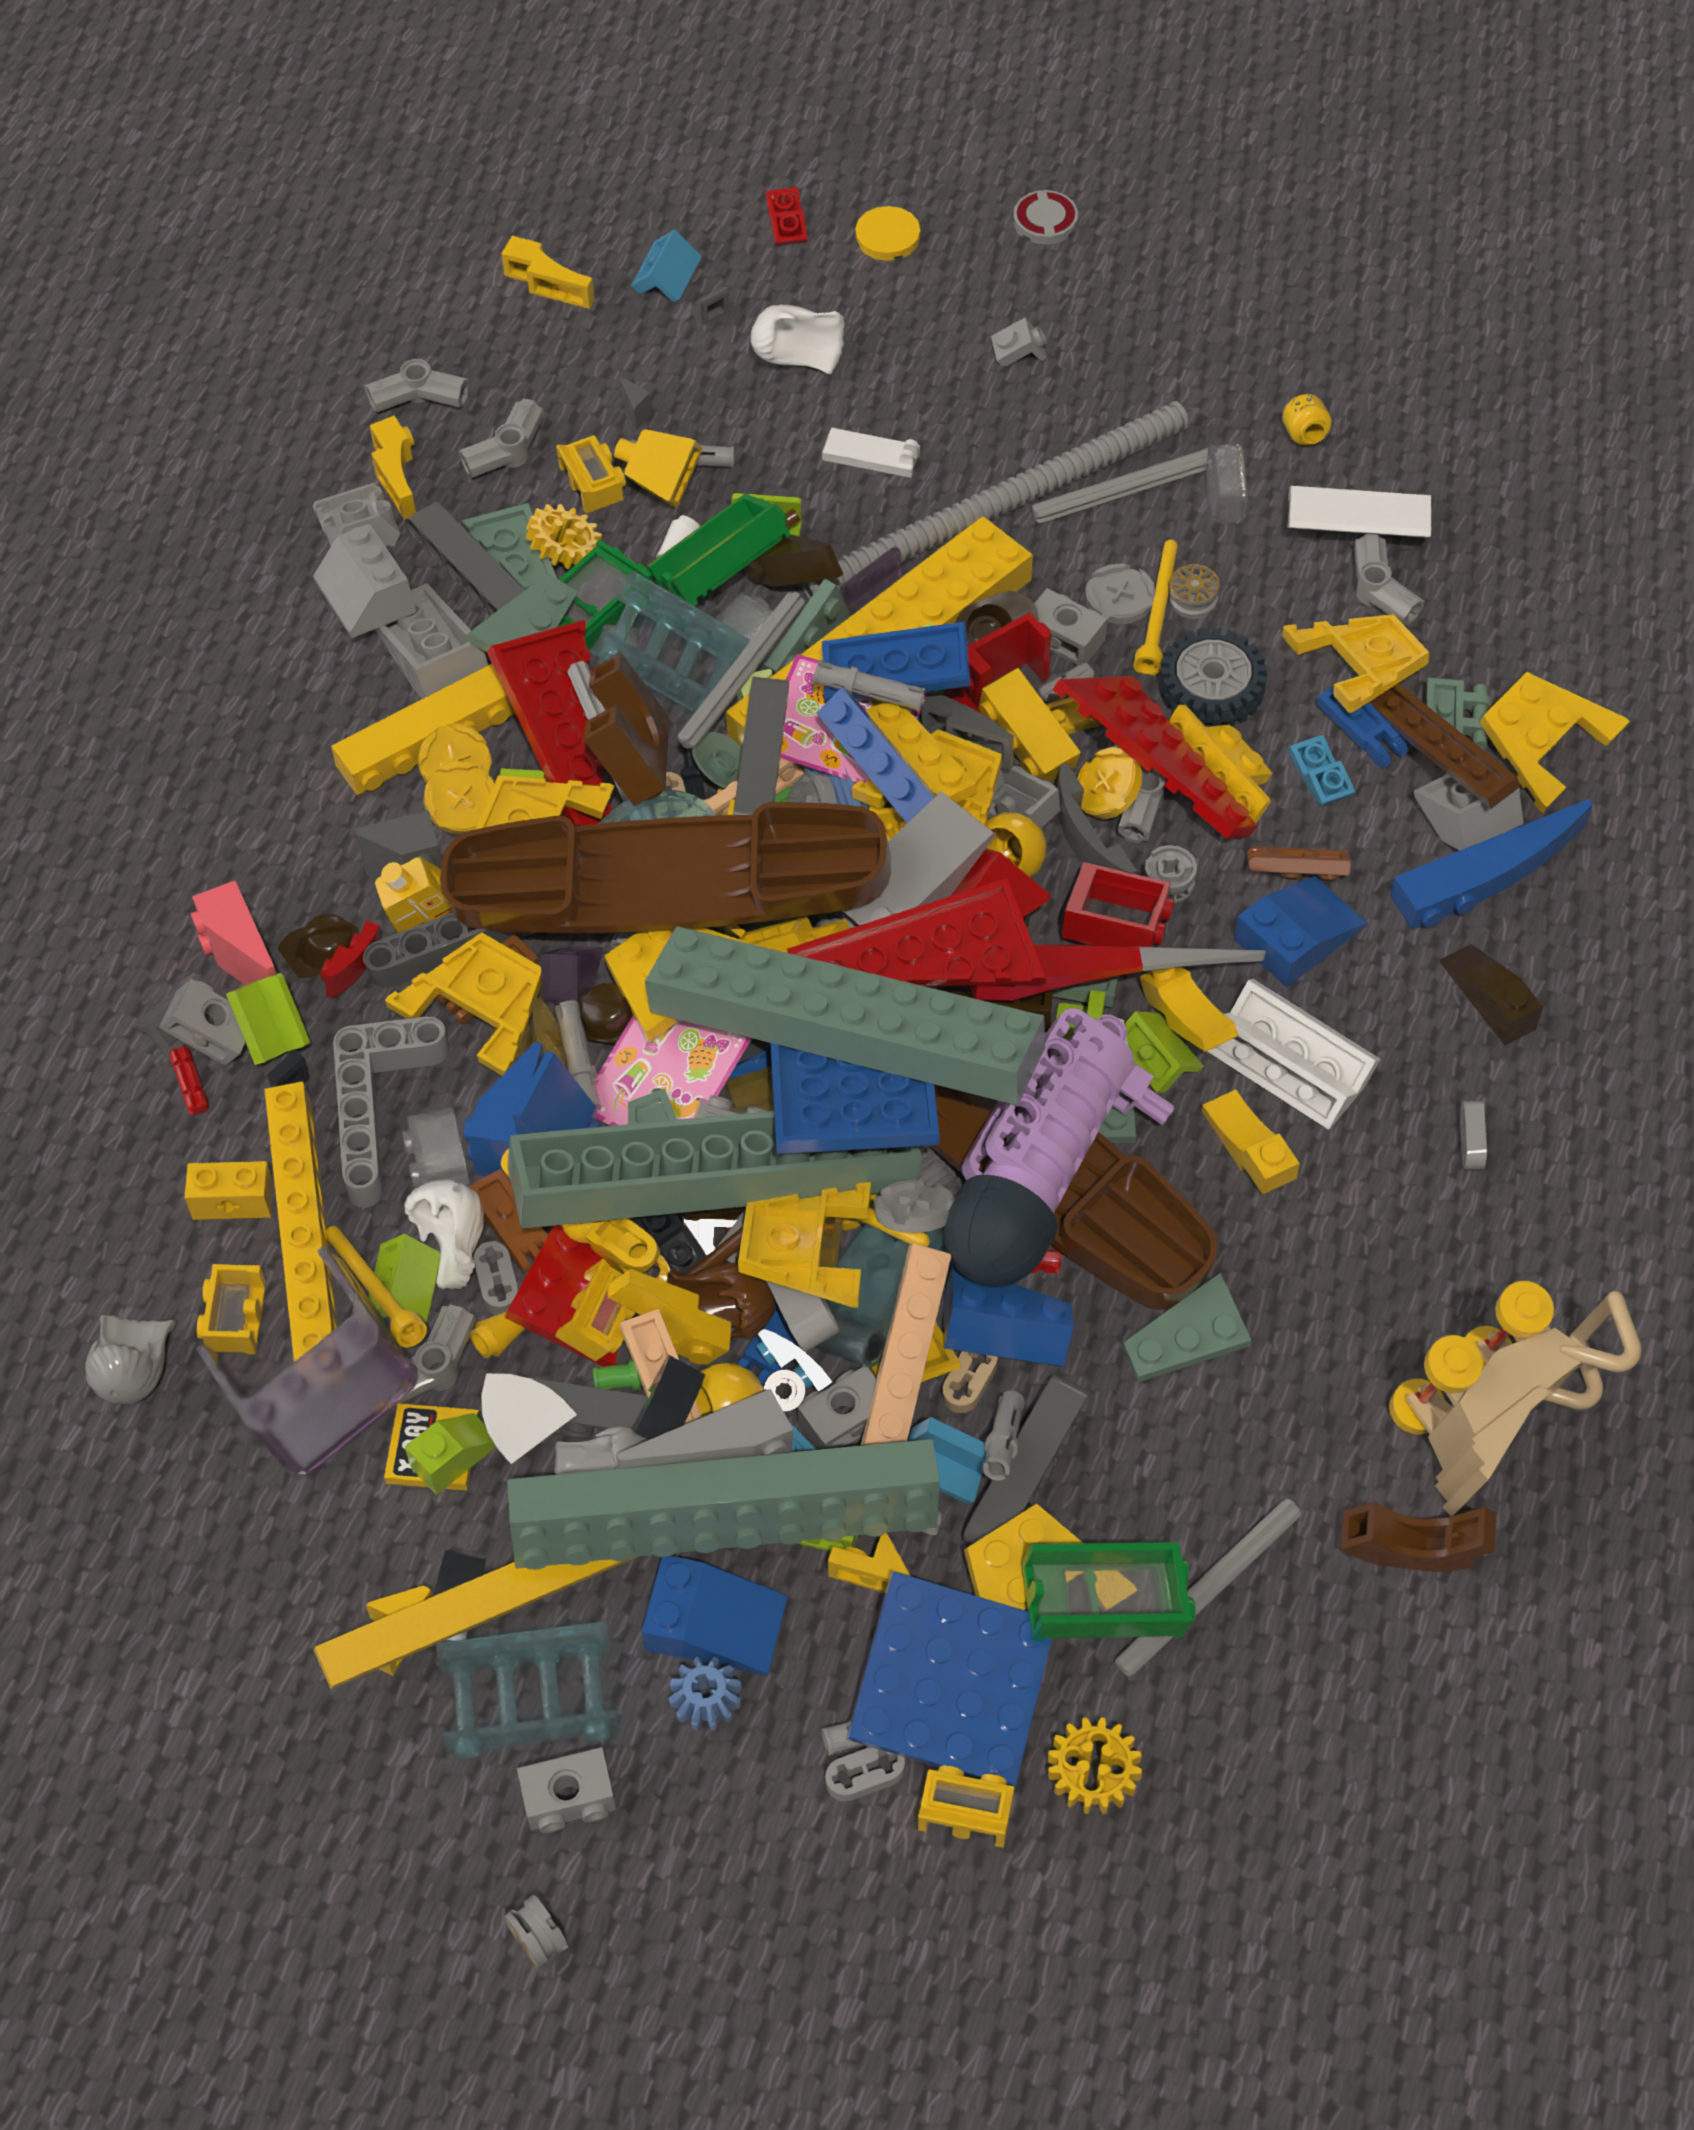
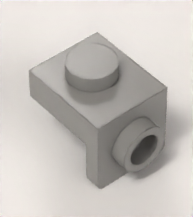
[991,318,1047,366]

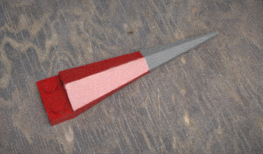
[969,944,1266,1001]

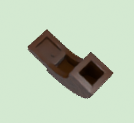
[1341,1502,1496,1572]

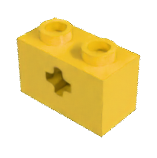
[184,1161,274,1220]

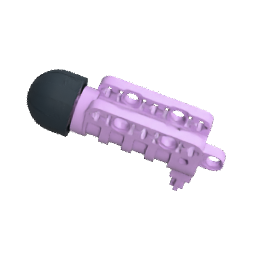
[943,1008,1174,1287]

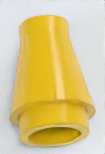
[470,1311,526,1358]

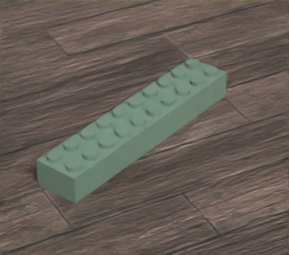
[645,926,1045,1105]
[508,1111,922,1229]
[507,1439,940,1570]

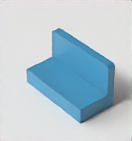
[631,230,701,302]
[908,1417,987,1504]

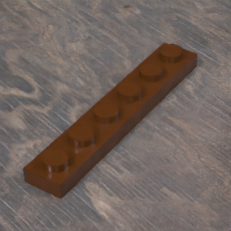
[1370,683,1521,809]

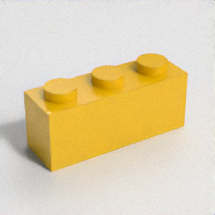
[979,668,1081,783]

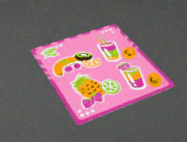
[780,654,926,783]
[595,1015,752,1126]

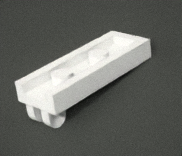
[822,428,920,478]

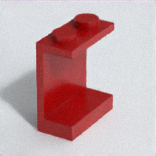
[962,612,1052,708]

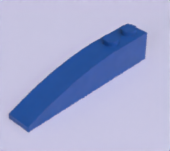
[1390,799,1593,930]

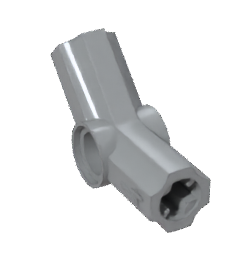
[364,359,470,412]
[459,398,544,478]
[1354,534,1425,626]
[1114,744,1165,844]
[373,1304,476,1409]

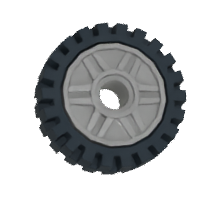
[1159,628,1267,727]

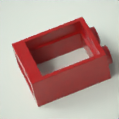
[1062,862,1175,947]

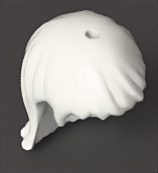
[751,305,845,374]
[404,1180,484,1290]

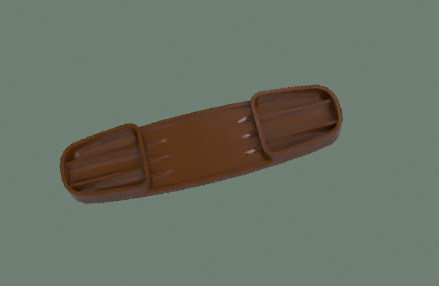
[440,802,891,933]
[930,1080,1218,1310]

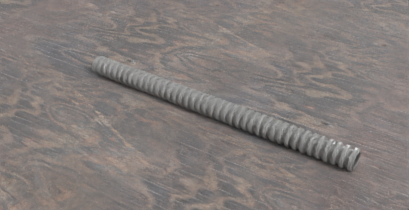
[802,401,1189,599]

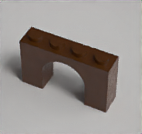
[584,652,669,806]

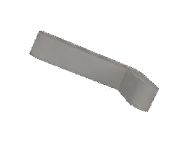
[333,1017,449,1208]

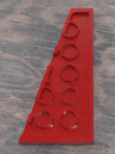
[487,620,613,826]
[1052,676,1258,839]
[787,878,1046,986]
[505,1225,618,1367]

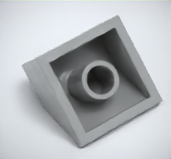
[1414,774,1524,850]

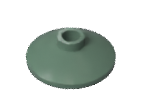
[692,732,743,788]

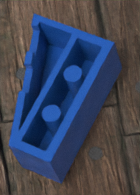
[943,1263,1074,1367]

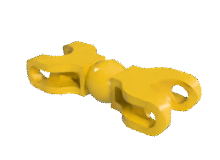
[501,1149,671,1282]

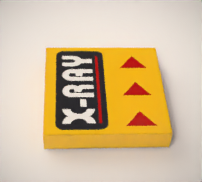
[384,1403,480,1491]

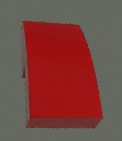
[766,187,808,246]
[321,921,381,998]

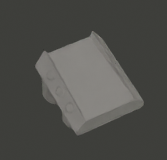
[313,483,400,547]

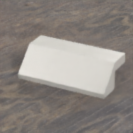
[1287,486,1431,538]
[1207,979,1380,1130]

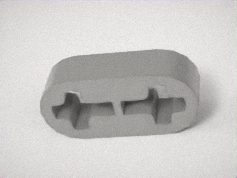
[1460,1101,1487,1170]
[474,1241,518,1315]
[825,1747,905,1802]

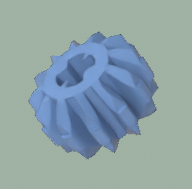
[669,1656,742,1732]

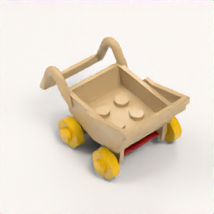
[1389,1281,1641,1516]

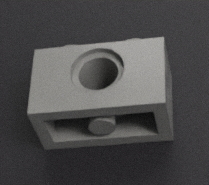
[1034,588,1107,665]
[159,979,245,1065]
[797,1365,877,1450]
[517,1747,616,1833]

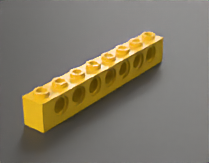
[265,1081,345,1386]

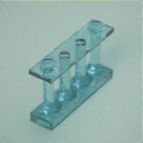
[589,571,751,720]
[436,1621,619,1759]

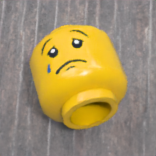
[1282,394,1332,446]

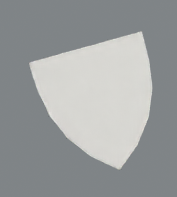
[482,1373,577,1464]

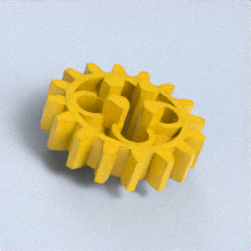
[526,504,602,569]
[1048,1717,1142,1814]

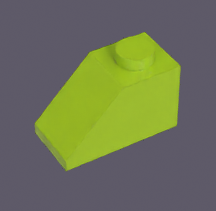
[405,1413,497,1495]

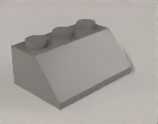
[313,523,416,638]

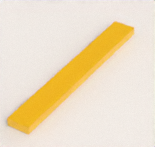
[314,1557,637,1689]

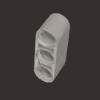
[767,1281,841,1353]

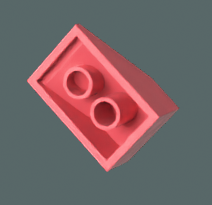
[190,880,276,985]

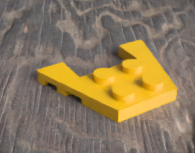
[1283,614,1429,713]
[1479,672,1630,813]
[852,729,1002,826]
[474,775,615,830]
[604,928,758,1042]
[385,933,545,1076]
[738,1182,871,1308]
[964,1504,1137,1613]

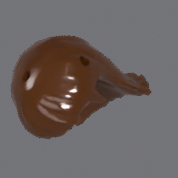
[667,1262,775,1339]

